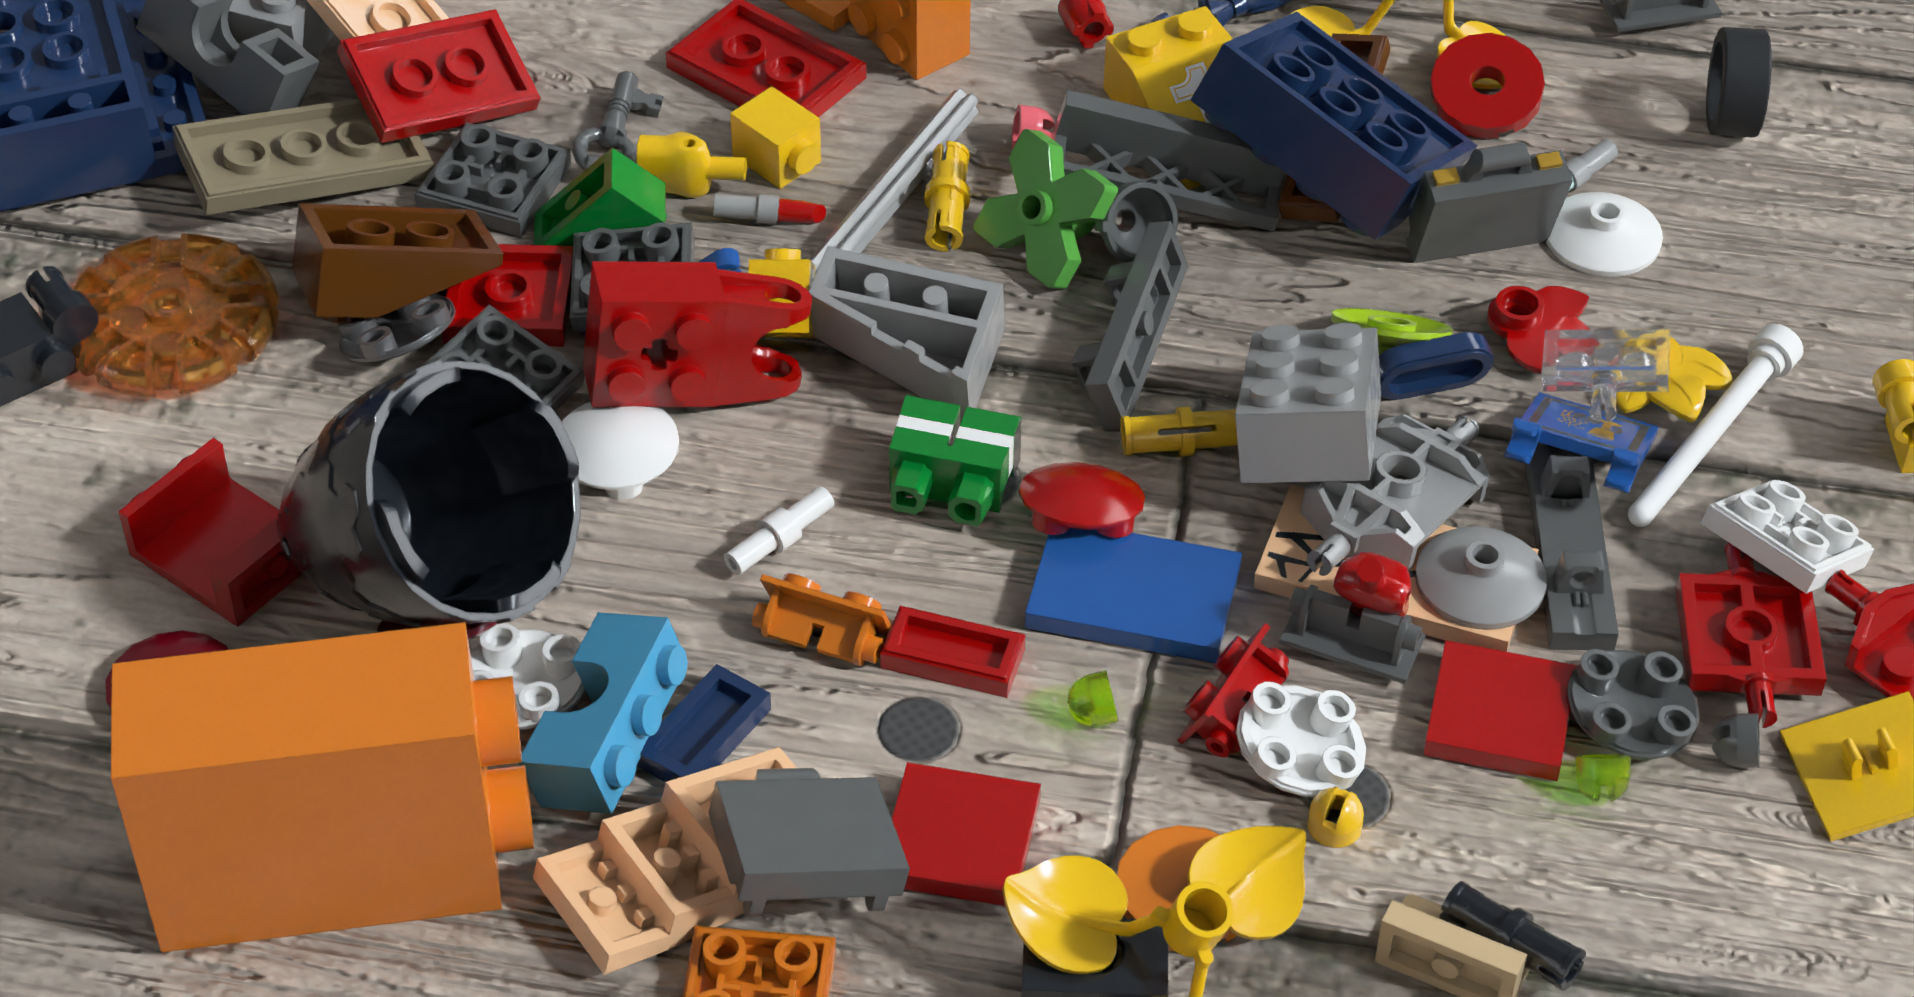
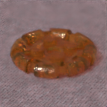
[70,233,279,398]

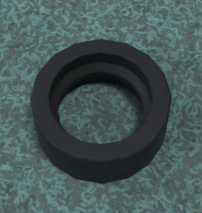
[1706,27,1772,138]

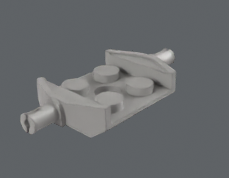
[1300,414,1490,576]

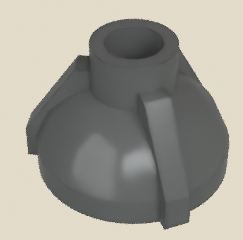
[1095,179,1178,262]

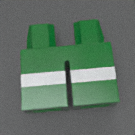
[889,395,1022,527]

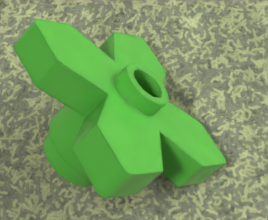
[973,129,1118,289]

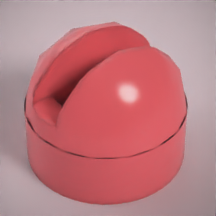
[1012,105,1055,149]

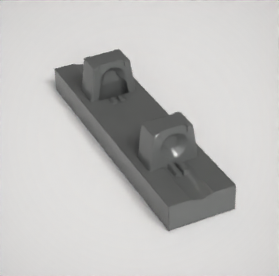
[1072,221,1188,430]
[1525,442,1619,651]

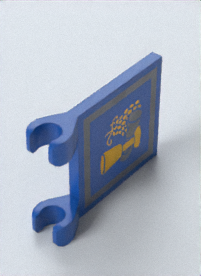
[1504,392,1659,494]

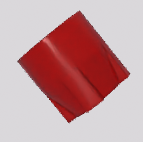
[1058,0,1114,49]

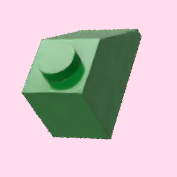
[534,148,666,246]

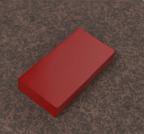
[880,606,1026,698]

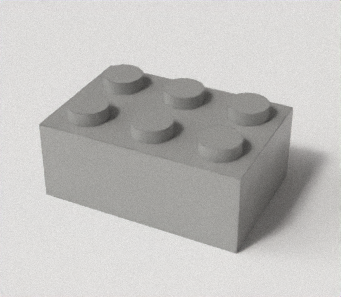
[1235,323,1381,483]

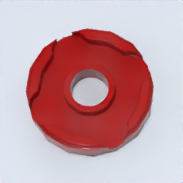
[1430,33,1545,139]

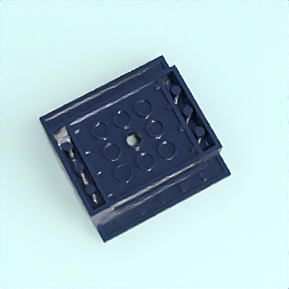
[0,0,206,211]

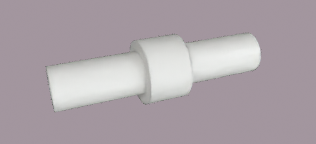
[724,486,834,575]

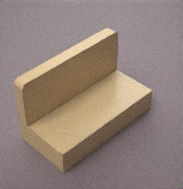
[1374,894,1529,997]

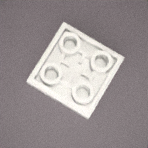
[1700,480,1874,594]

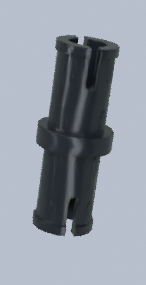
[1439,881,1586,991]

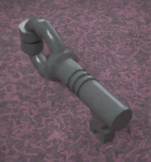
[571,71,664,171]

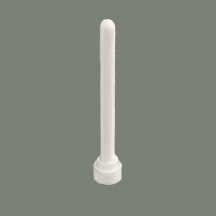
[1628,323,1803,527]

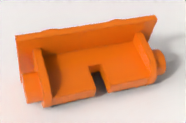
[752,573,892,666]

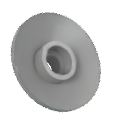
[1415,526,1547,630]

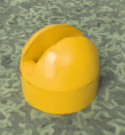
[1307,786,1364,848]

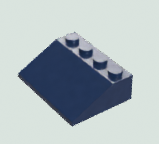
[1190,12,1478,240]

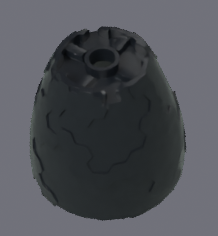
[276,359,581,627]

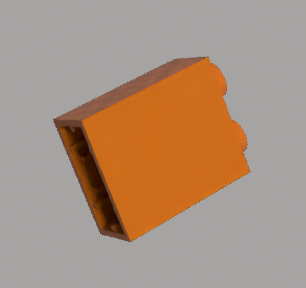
[111,622,534,953]

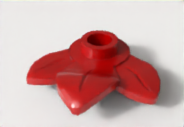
[1487,286,1604,375]

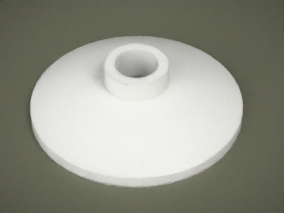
[1546,192,1663,277]

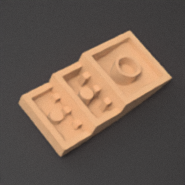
[533,747,797,975]

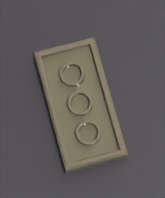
[172,98,434,215]

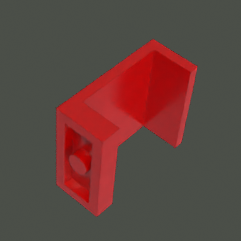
[118,438,303,627]

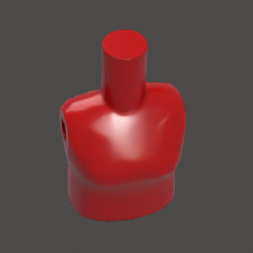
[1333,552,1412,617]

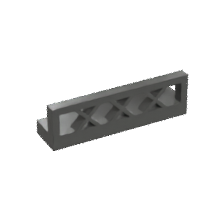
[1052,89,1286,232]

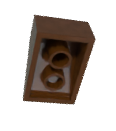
[292,203,504,324]

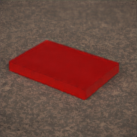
[665,0,867,117]
[337,9,541,143]

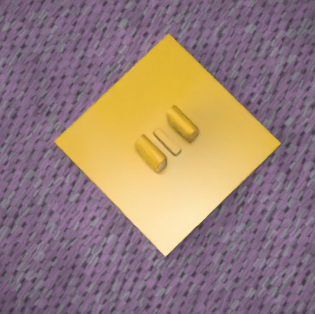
[1780,691,1914,842]

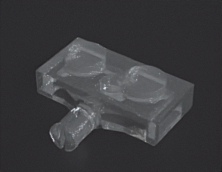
[1542,329,1671,422]

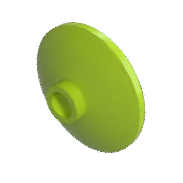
[1331,308,1453,355]

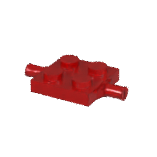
[1675,542,1827,728]

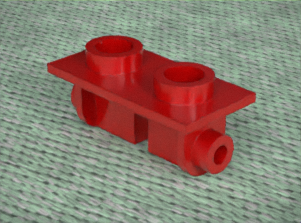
[1176,623,1289,758]

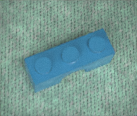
[518,612,688,814]

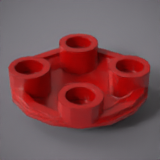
[1018,462,1145,538]

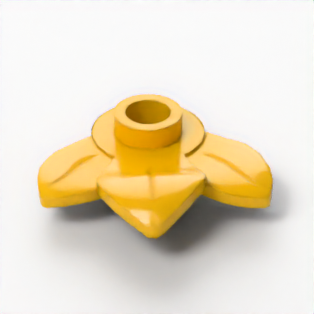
[1610,329,1733,423]

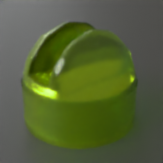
[1067,670,1119,727]
[1575,754,1631,803]

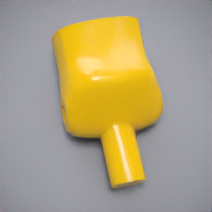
[637,131,747,198]

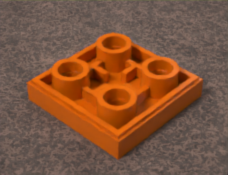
[682,926,836,997]

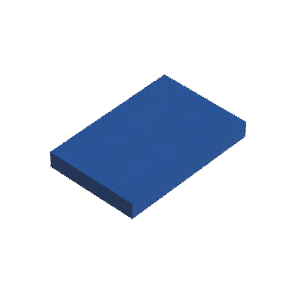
[1025,528,1242,663]

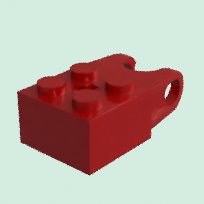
[582,261,812,407]

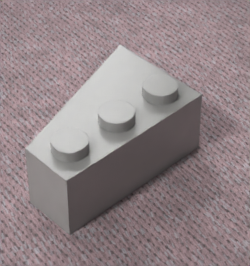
[809,246,1005,419]

